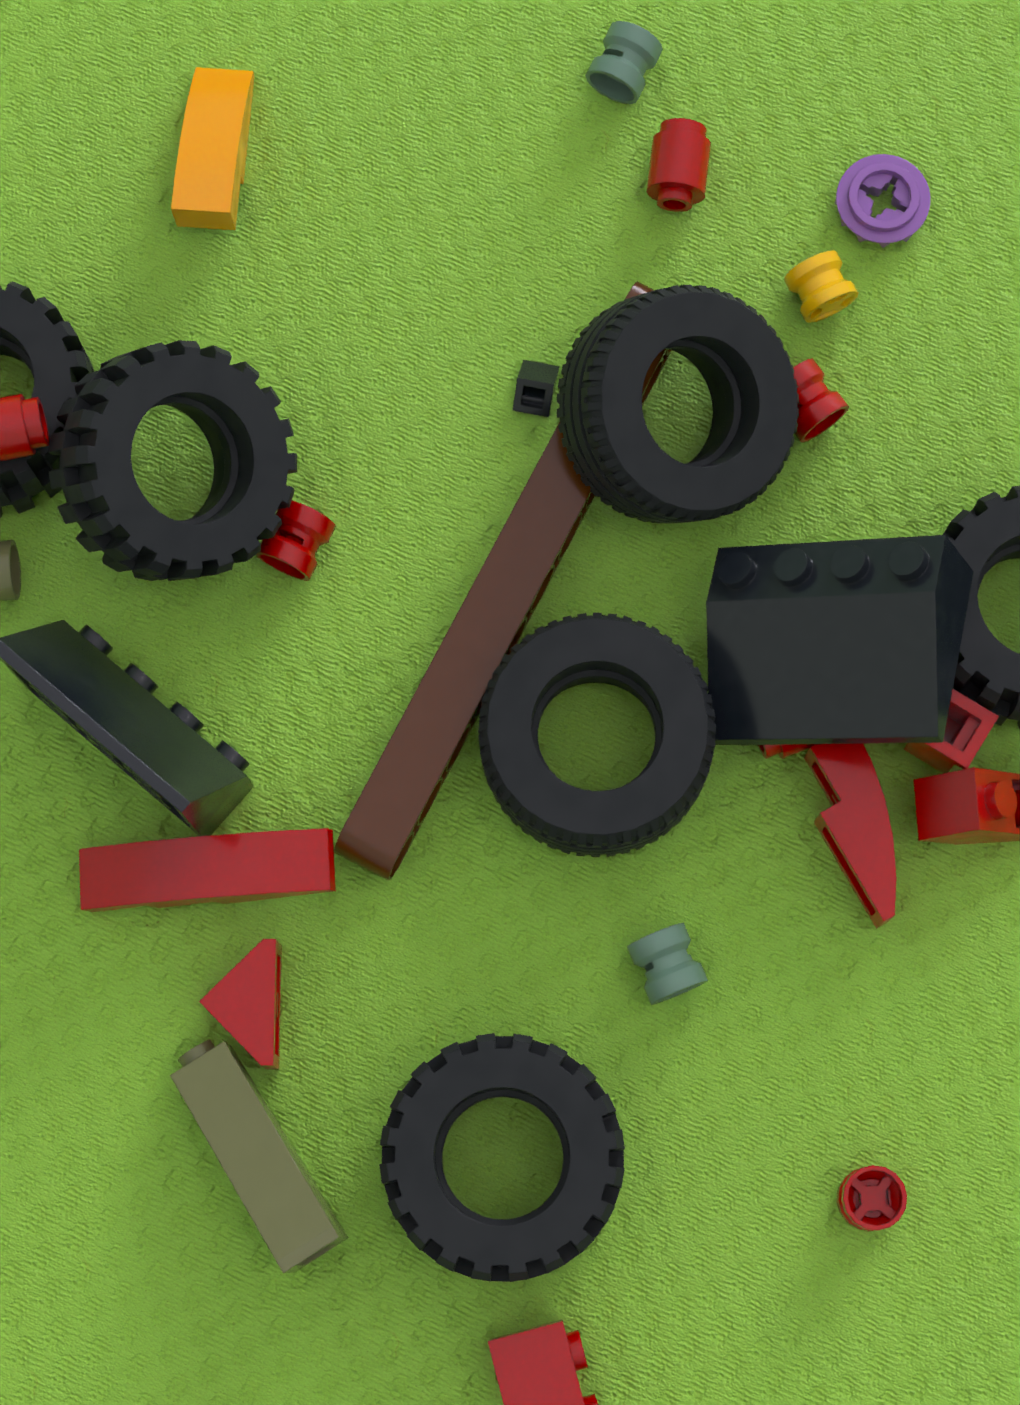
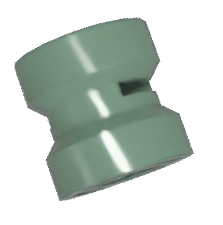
[585,21,663,104]
[627,923,708,1005]

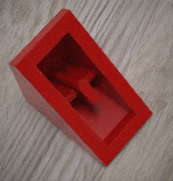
[199,939,282,1070]

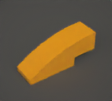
[171,67,254,230]

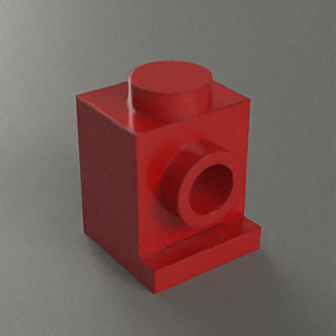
[903,689,999,773]

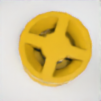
[784,250,858,323]

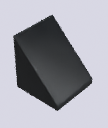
[513,359,560,417]

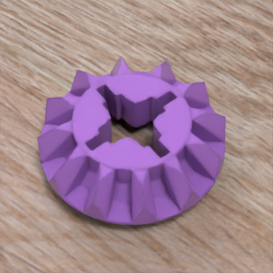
[835,154,931,248]

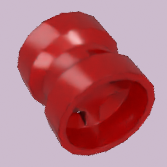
[793,358,849,443]
[256,500,336,581]
[836,1165,907,1231]

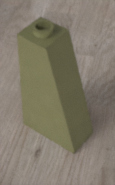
[170,1040,349,1273]

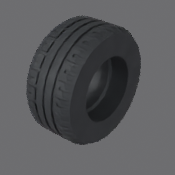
[557,285,799,523]
[478,613,716,857]

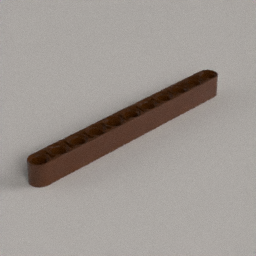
[334,281,672,881]

